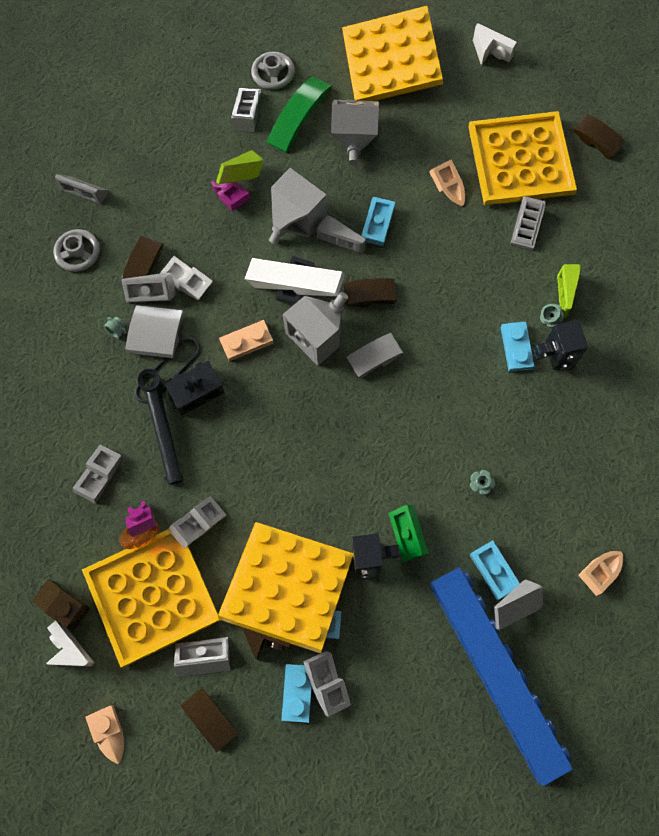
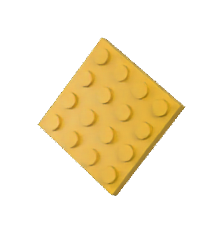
[342,6,443,101]
[468,111,577,205]
[218,522,353,653]
[82,530,221,668]

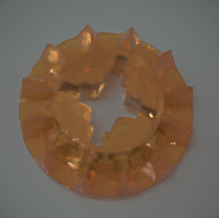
[119,520,160,549]

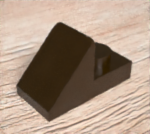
[242,627,292,660]

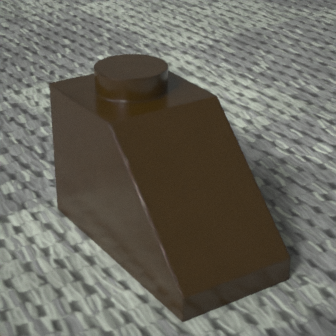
[32,579,90,630]

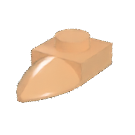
[429,160,465,206]
[579,551,623,596]
[86,705,124,764]

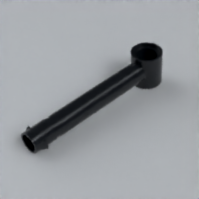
[137,368,183,485]

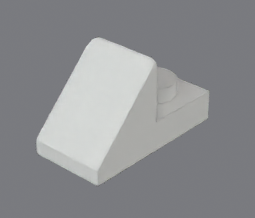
[473,24,517,65]
[46,621,95,667]

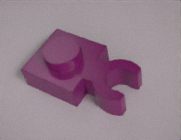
[211,181,250,212]
[125,501,156,537]

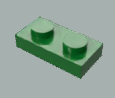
[388,504,429,562]

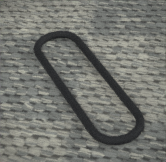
[134,338,200,403]

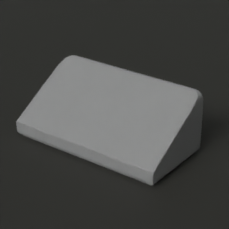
[55,174,108,204]
[174,637,230,677]

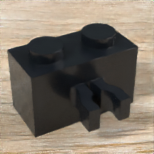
[533,320,588,371]
[165,361,225,416]
[351,533,400,579]

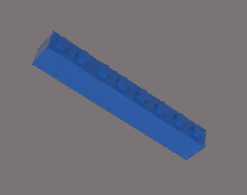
[430,567,572,786]

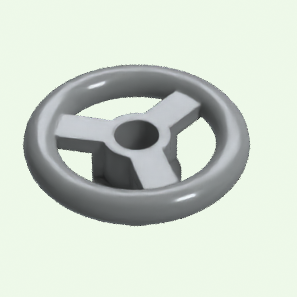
[251,52,295,90]
[53,229,100,272]

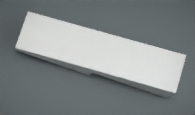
[245,258,345,296]

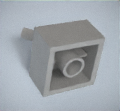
[331,100,379,165]
[269,168,327,244]
[283,292,348,366]

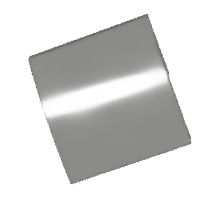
[125,305,184,358]

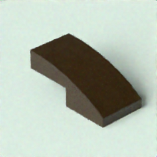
[572,114,626,159]
[121,236,164,279]
[344,278,397,307]
[181,687,238,752]

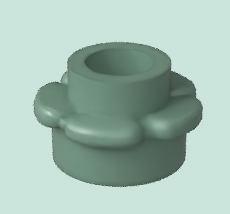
[540,304,564,327]
[104,317,127,339]
[470,470,495,495]

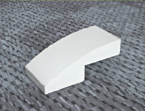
[160,256,213,300]

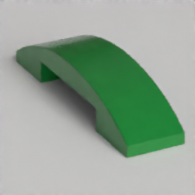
[267,77,332,153]

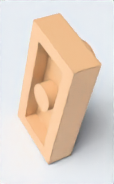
[219,320,273,361]

